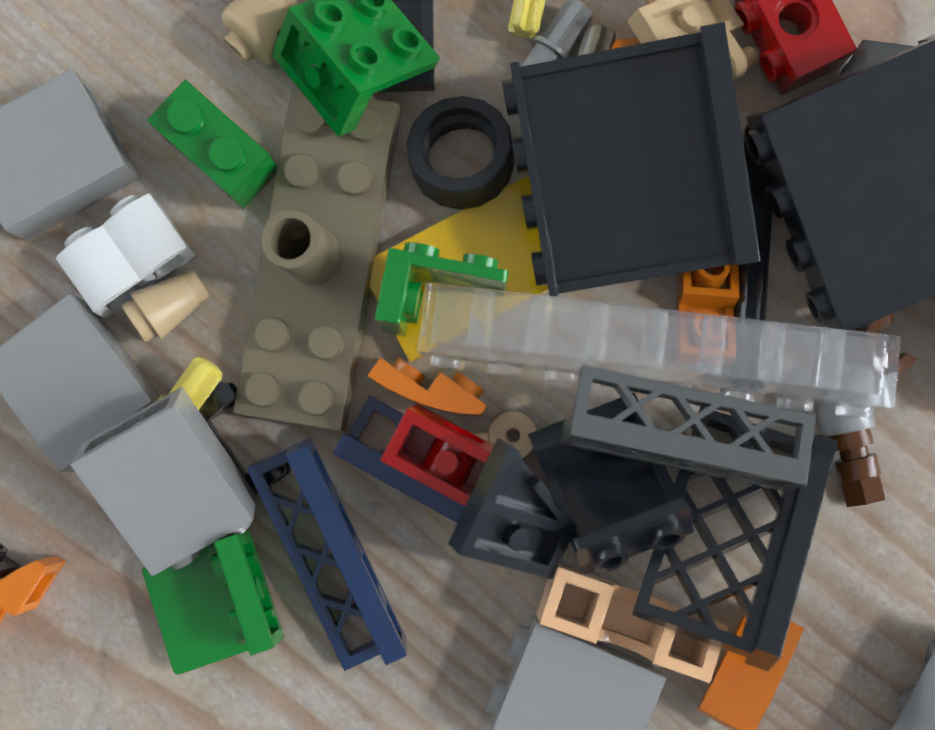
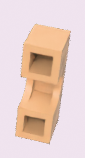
[536,563,728,683]

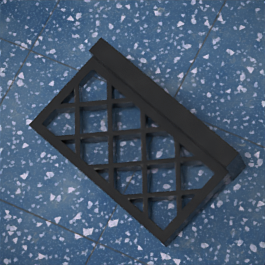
[632,406,838,672]

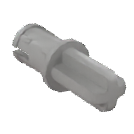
[512,0,593,79]

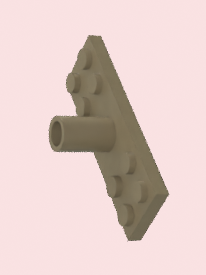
[233,90,401,432]

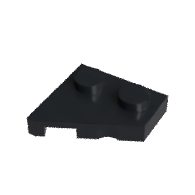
[448,438,577,579]

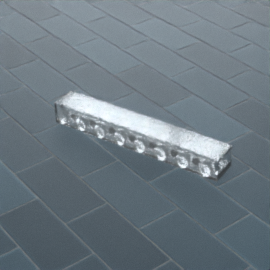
[417,282,901,419]

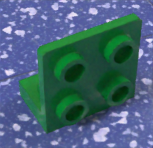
[272,0,440,137]
[375,242,509,336]
[142,530,284,675]

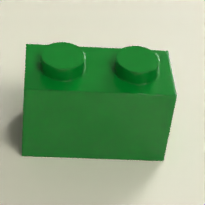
[147,79,277,210]

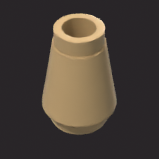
[121,269,210,343]

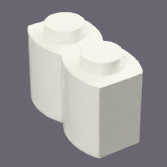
[56,194,196,318]

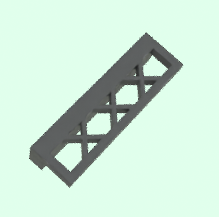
[560,365,816,492]

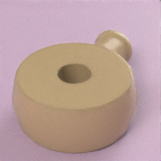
[475,409,538,460]

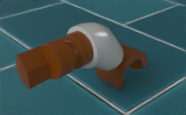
[818,313,917,507]

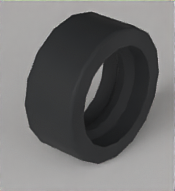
[406,96,515,210]

